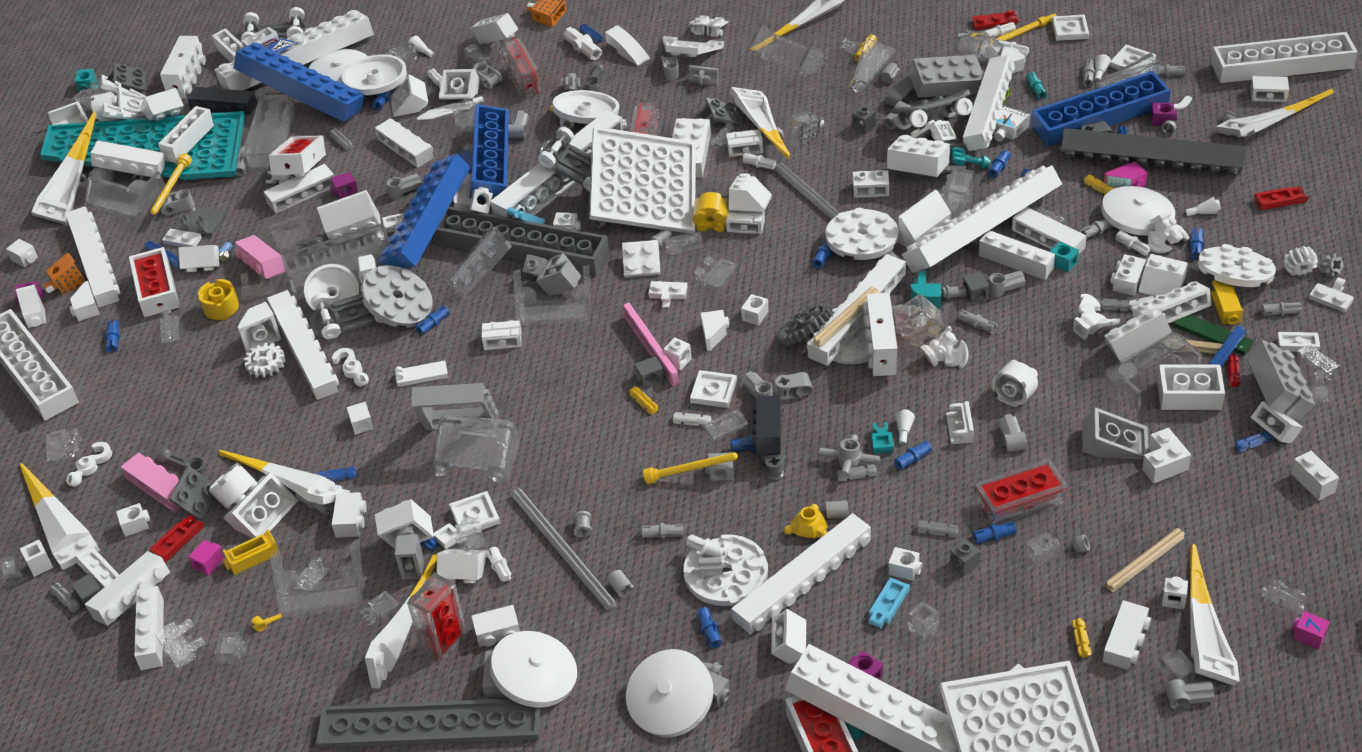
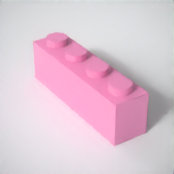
[235,235,285,279]
[121,453,182,514]

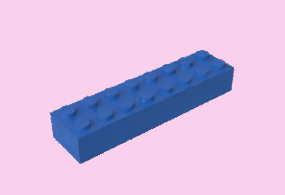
[233,42,364,122]
[1031,71,1171,147]
[469,104,509,200]
[378,153,470,269]

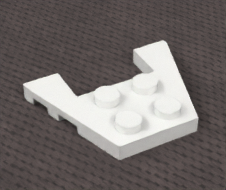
[663,36,724,57]
[100,75,147,119]

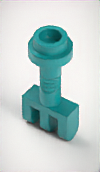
[952,147,990,170]

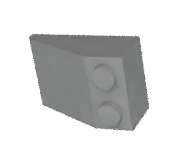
[1082,407,1149,459]

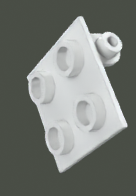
[690,15,729,37]

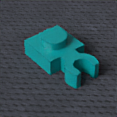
[872,422,894,453]

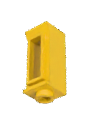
[1211,280,1243,325]
[223,529,280,575]

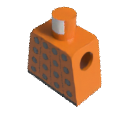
[527,0,566,27]
[43,253,89,295]

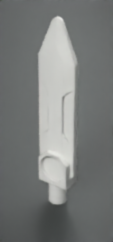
[417,96,484,120]

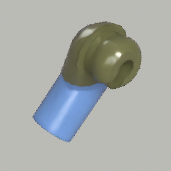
[219,242,233,263]

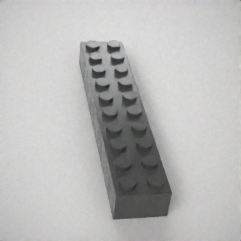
[1062,128,1246,175]
[432,207,609,275]

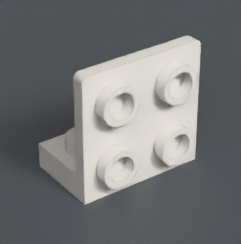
[910,120,957,143]

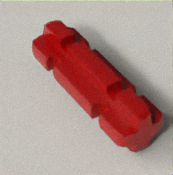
[1227,355,1241,387]

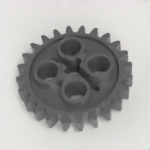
[777,302,834,346]

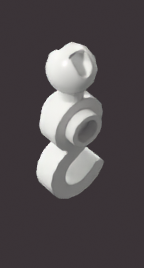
[332,348,369,387]
[66,442,112,487]

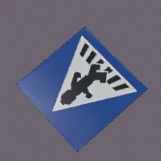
[266,38,298,54]

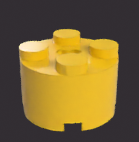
[693,192,729,232]
[198,279,239,320]

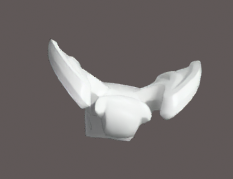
[1146,209,1189,254]
[1073,294,1120,340]
[921,326,969,369]

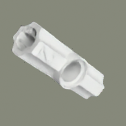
[563,27,602,60]

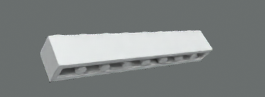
[963,55,1015,151]
[66,206,121,307]
[807,254,906,366]
[267,290,339,400]
[732,513,871,635]

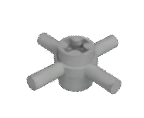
[819,435,880,477]

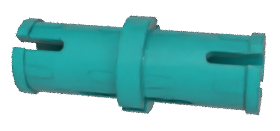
[1025,72,1047,99]

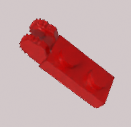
[971,10,1019,30]
[1254,186,1309,210]
[149,515,204,562]

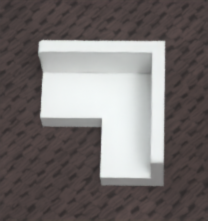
[48,101,88,125]

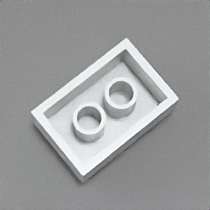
[887,135,950,177]
[1157,365,1225,410]

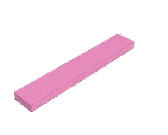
[623,303,679,386]

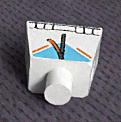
[993,106,1030,142]

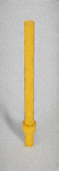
[973,13,1056,54]

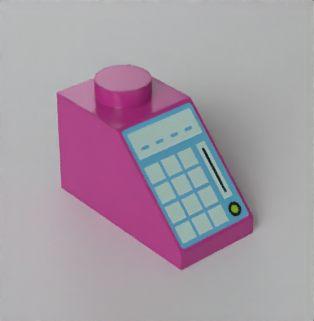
[1104,161,1147,188]

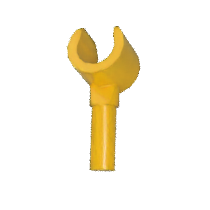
[251,613,282,632]

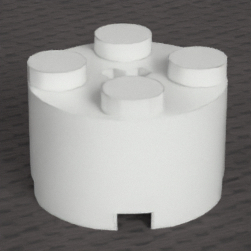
[91,92,123,121]
[991,360,1038,407]
[209,463,257,510]

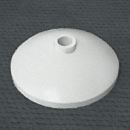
[304,264,359,311]

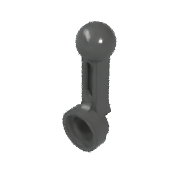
[585,64,605,92]
[156,448,206,474]

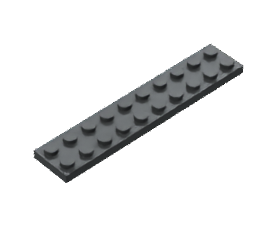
[316,699,541,749]

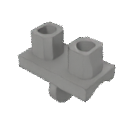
[688,65,719,86]

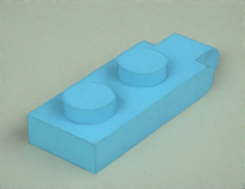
[507,207,545,224]
[869,577,910,629]

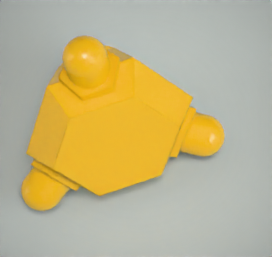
[784,504,828,539]

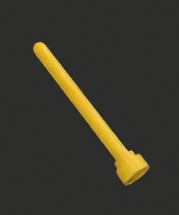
[151,153,192,215]
[643,452,738,485]

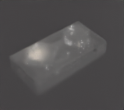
[703,409,747,442]

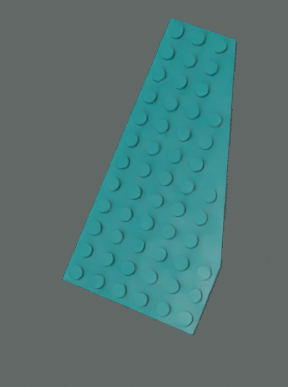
[40,111,245,180]

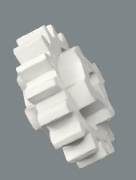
[244,343,286,378]

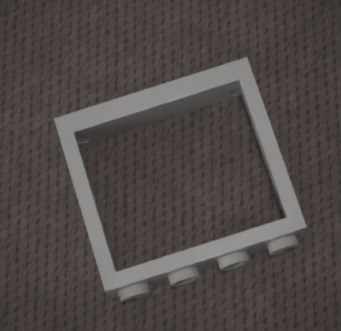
[412,383,499,430]

